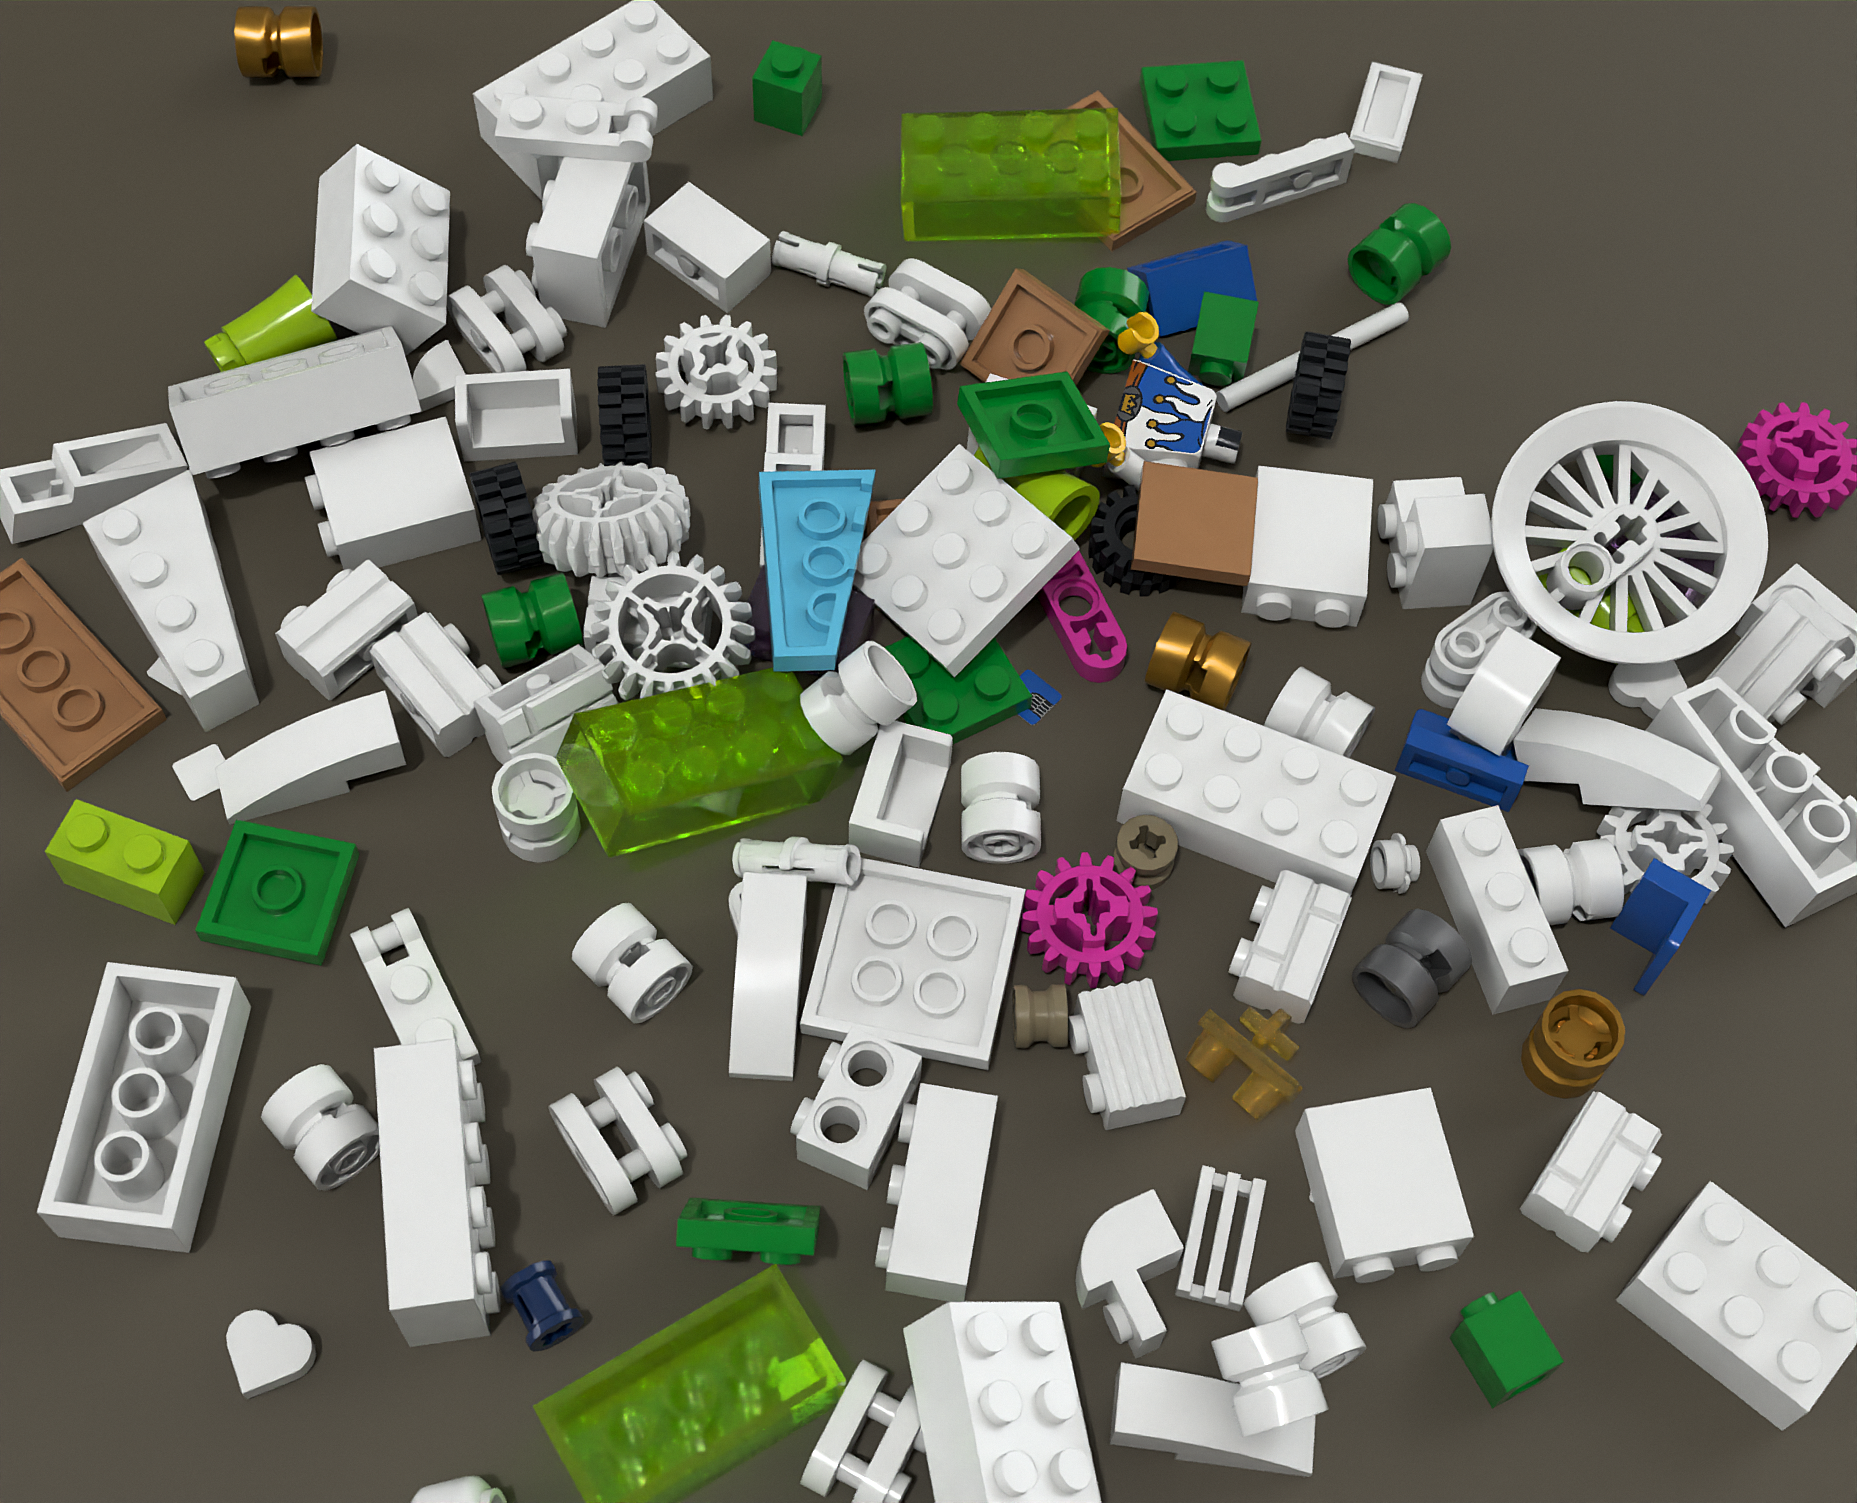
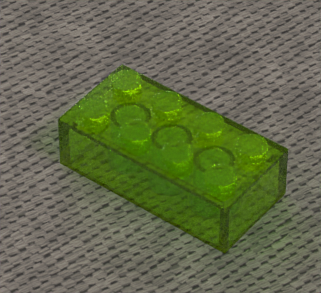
[901,108,1121,241]
[556,668,844,858]
[533,1264,846,1503]

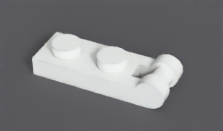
[494,93,658,163]
[1206,132,1355,223]
[350,908,481,1065]

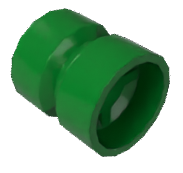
[1347,203,1451,305]
[1074,267,1149,374]
[843,342,933,426]
[481,572,584,669]

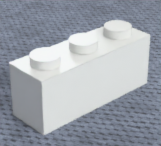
[1426,805,1569,1015]
[875,1083,998,1302]

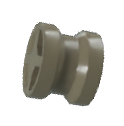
[1113,815,1178,890]
[1012,984,1068,1048]

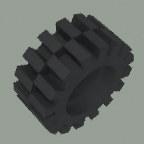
[1285,331,1351,440]
[597,364,652,468]
[470,461,543,576]
[1088,485,1183,597]

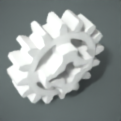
[656,315,777,429]
[1596,804,1734,904]

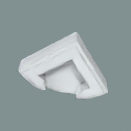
[413,340,466,413]

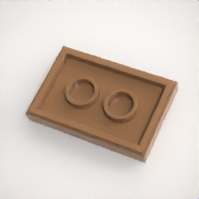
[1014,91,1197,252]

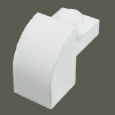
[1447,626,1561,756]
[1076,1189,1184,1358]

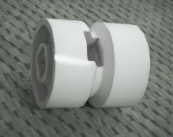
[800,641,917,755]
[1264,666,1375,758]
[961,752,1041,864]
[492,753,581,863]
[1517,838,1624,925]
[572,903,693,1024]
[261,1064,380,1191]
[1244,1262,1367,1379]
[1211,1314,1328,1437]

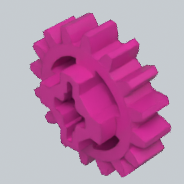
[1735,402,1857,518]
[1021,852,1158,988]

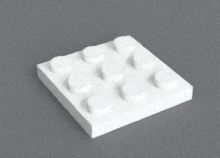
[853,444,1080,677]
[800,858,1026,1070]

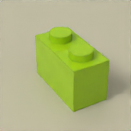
[45,799,205,925]

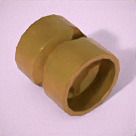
[235,6,323,77]
[1145,611,1252,711]
[1521,989,1625,1099]

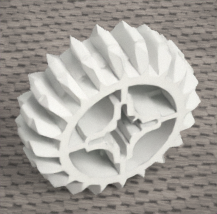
[532,461,691,578]
[589,550,755,715]

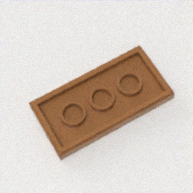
[0,558,167,792]

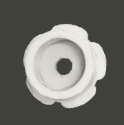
[1370,833,1420,894]

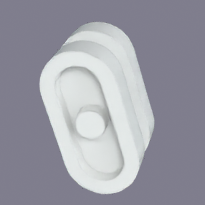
[864,258,991,370]
[447,265,567,373]
[1421,592,1537,709]
[548,1066,687,1216]
[800,1359,926,1503]

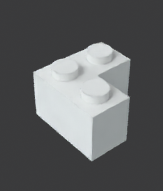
[1377,477,1494,609]

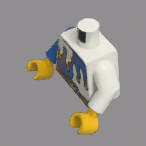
[1091,312,1243,491]

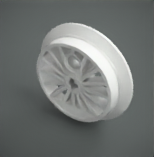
[1491,401,1768,665]

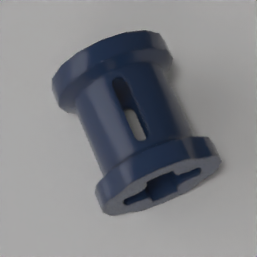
[500,1260,584,1352]

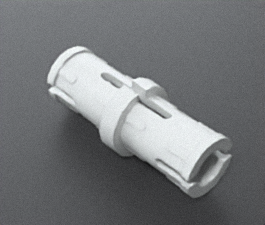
[772,231,886,297]
[732,836,861,885]

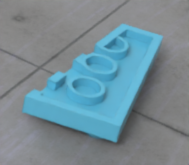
[758,470,876,672]

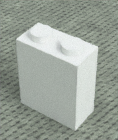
[305,416,482,571]
[1241,465,1373,628]
[1295,1087,1474,1283]

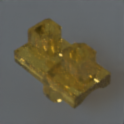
[1185,1006,1304,1121]

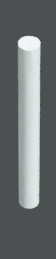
[1216,302,1409,412]

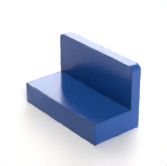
[1127,240,1257,336]
[1394,709,1529,812]
[1610,858,1711,996]

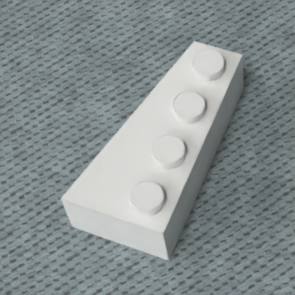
[82,469,259,733]
[1645,676,1857,928]

